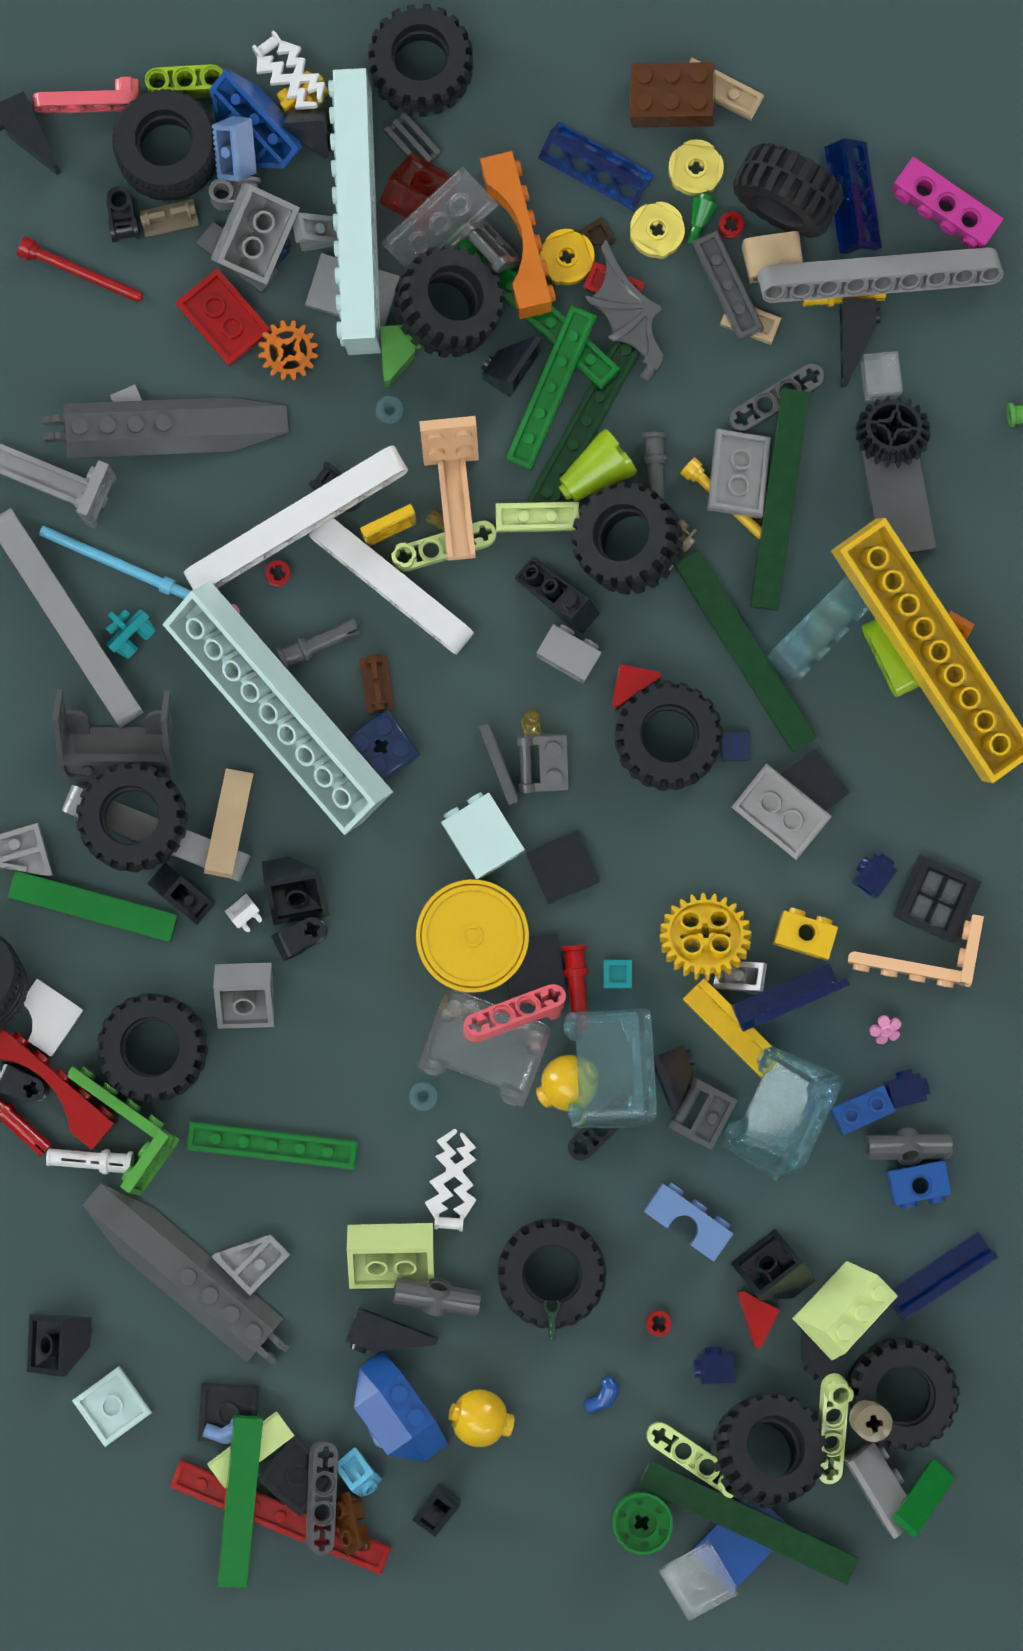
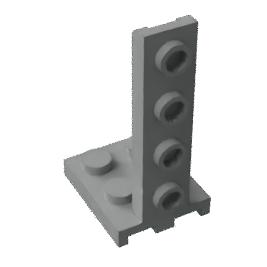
[0,444,117,529]

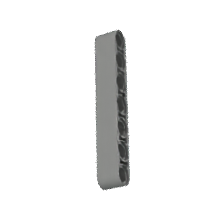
[61,785,251,882]

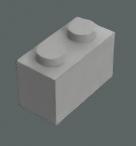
[536,624,602,685]

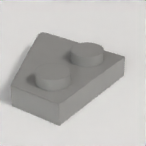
[0,823,54,877]
[212,1234,291,1295]

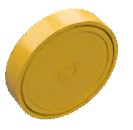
[416,879,529,993]

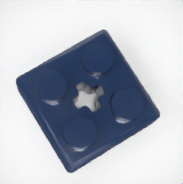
[347,709,420,781]

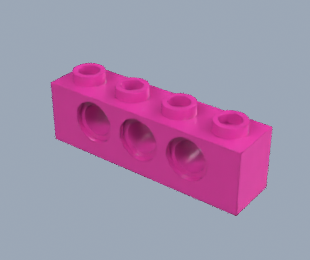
[891,157,1004,249]

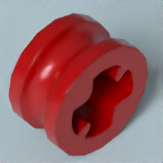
[718,212,744,239]
[265,560,290,587]
[646,1310,672,1337]

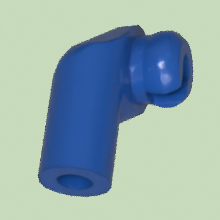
[584,1377,619,1414]

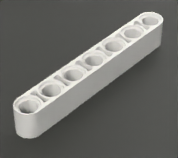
[309,518,474,655]

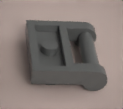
[460,221,522,274]
[516,733,569,793]
[666,1076,738,1151]

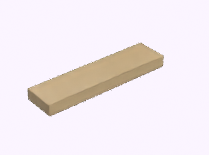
[204,768,253,879]

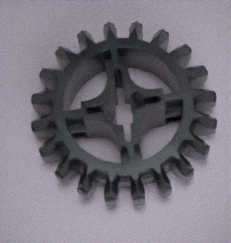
[855,395,931,468]

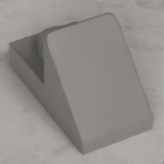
[293,212,339,251]
[713,961,767,995]

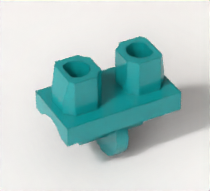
[105,609,156,659]

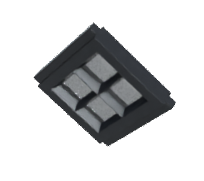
[893,855,981,944]

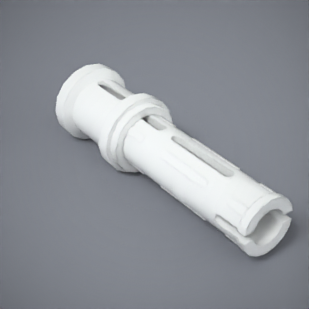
[46,1148,134,1174]

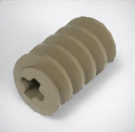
[849,1400,893,1442]

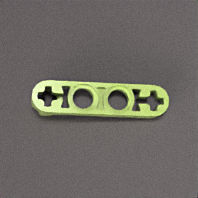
[391,521,496,572]
[818,1373,854,1484]
[646,1422,733,1498]

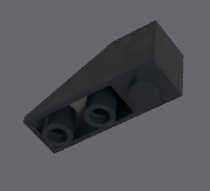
[514,558,600,634]

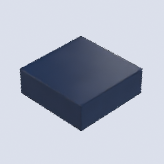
[721,732,751,762]

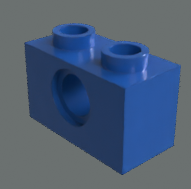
[829,1085,895,1135]
[886,1160,952,1209]

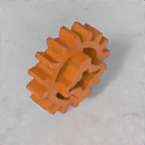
[258,320,318,381]

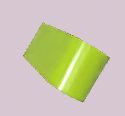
[145,64,223,99]
[861,619,920,698]

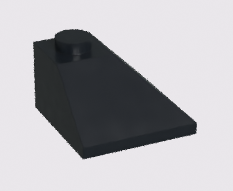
[481,336,541,397]
[262,857,329,925]
[650,1045,695,1111]
[730,1229,816,1301]
[27,1314,92,1377]

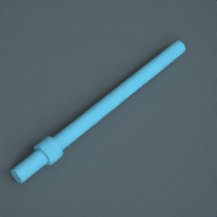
[39,525,191,599]

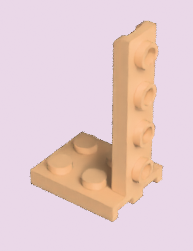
[419,416,479,561]
[848,915,984,988]

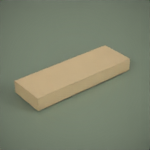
[690,58,764,121]

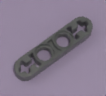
[729,364,824,433]
[305,1440,338,1556]

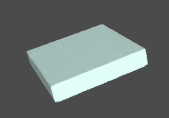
[72,1366,152,1447]

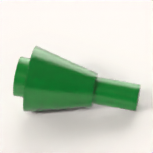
[687,193,719,245]

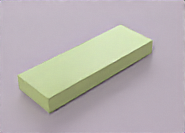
[495,502,579,532]
[207,1411,294,1488]

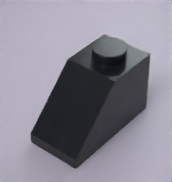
[147,862,215,925]
[801,1328,848,1380]

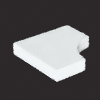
[24,979,85,1057]

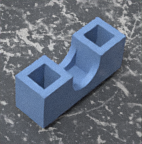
[643,1183,733,1262]

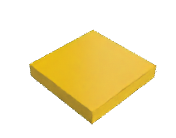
[360,504,416,547]

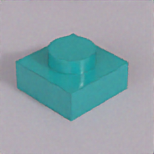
[603,960,632,989]

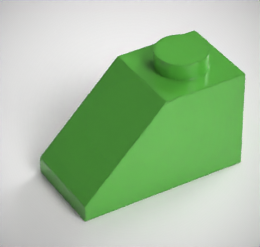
[380,325,421,387]

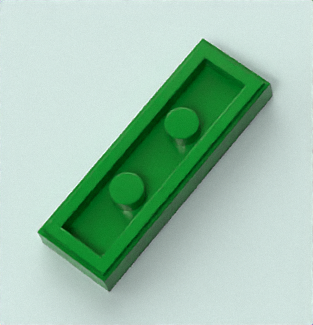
[892,1458,955,1537]

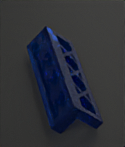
[538,122,654,211]
[824,138,882,254]
[732,963,850,1032]
[890,1232,998,1321]

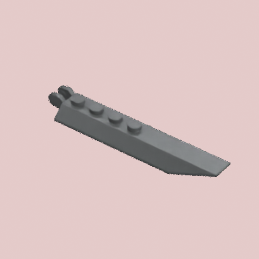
[42,397,289,459]
[82,1183,289,1365]

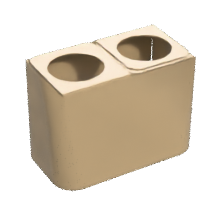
[741,231,803,284]

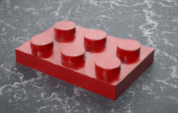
[175,268,271,367]

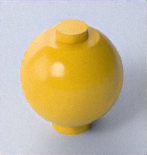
[536,1055,599,1112]
[449,1389,514,1447]

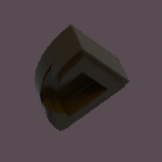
[579,217,616,246]

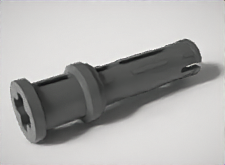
[642,432,667,499]
[275,618,360,670]

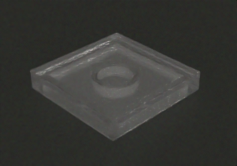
[659,1542,739,1621]

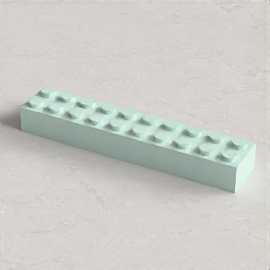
[328,68,381,355]
[162,581,393,835]

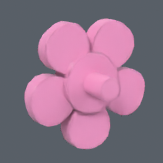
[869,1015,901,1044]

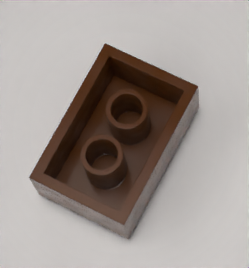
[630,62,716,128]

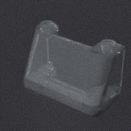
[417,990,551,1107]

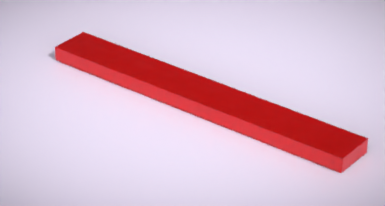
[169,1459,392,1575]

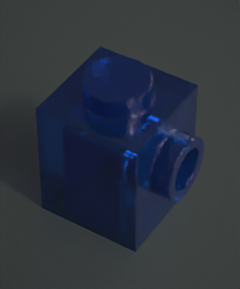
[852,854,898,899]
[884,1069,930,1109]
[693,1347,736,1384]

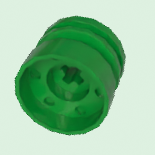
[611,1491,673,1555]

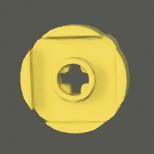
[668,140,724,196]
[630,202,685,259]

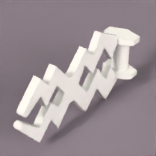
[252,30,326,110]
[425,1129,476,1232]

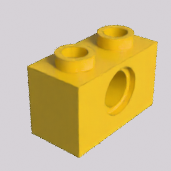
[772,908,838,961]

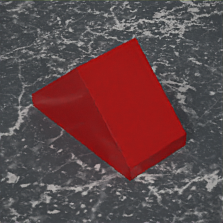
[612,664,662,711]
[737,1290,780,1348]

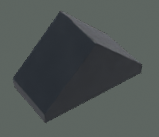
[282,107,331,159]
[412,1483,461,1537]

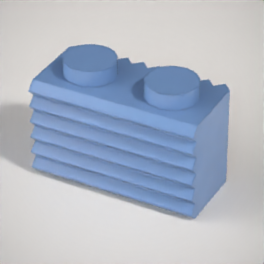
[212,116,257,181]

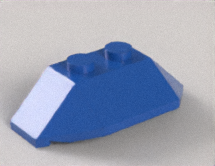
[209,69,302,169]
[354,1351,449,1462]

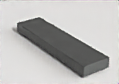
[692,230,764,342]

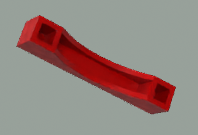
[0,1028,117,1150]

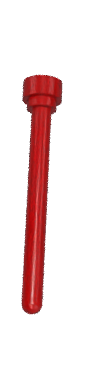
[17,236,143,302]

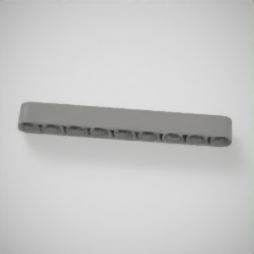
[757,248,1004,303]
[0,508,144,728]

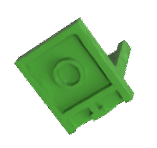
[68,1066,180,1196]

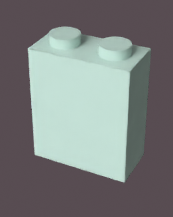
[441,792,525,880]

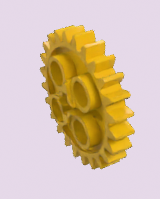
[660,893,751,981]

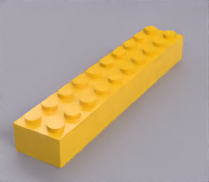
[831,518,1023,783]

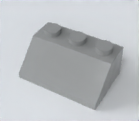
[210,183,300,285]
[844,1441,906,1539]

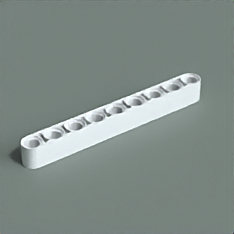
[183,446,408,590]

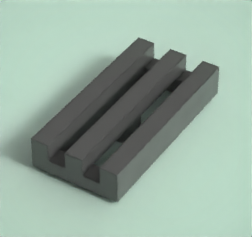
[384,113,441,172]

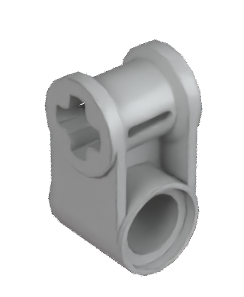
[209,176,261,211]

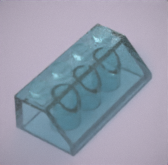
[767,575,869,682]

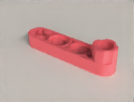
[33,77,139,114]
[463,984,566,1042]

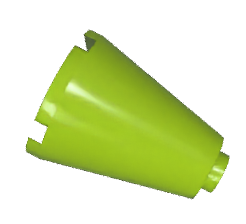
[558,429,637,502]

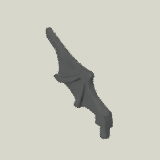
[585,240,665,382]

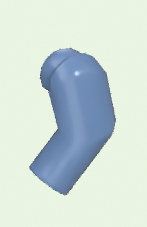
[202,1418,233,1444]

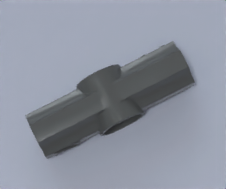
[864,1128,953,1166]
[392,1277,481,1316]

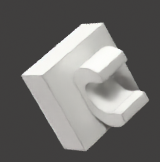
[225,894,262,932]

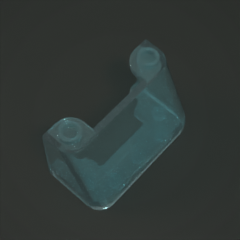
[564,1008,657,1128]
[722,1047,843,1181]

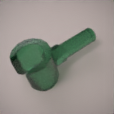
[543,1300,561,1340]

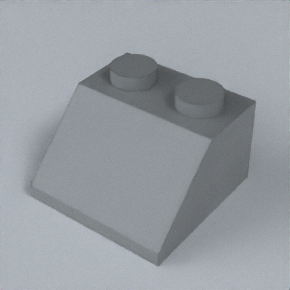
[213,963,274,1029]

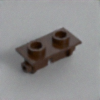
[359,654,395,714]
[336,1491,372,1556]

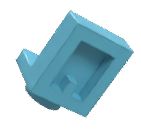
[338,1447,382,1497]

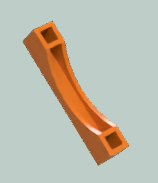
[480,151,556,319]

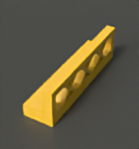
[682,978,785,1079]

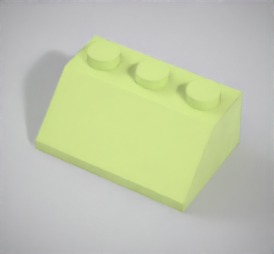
[347,1223,434,1289]
[792,1261,897,1360]

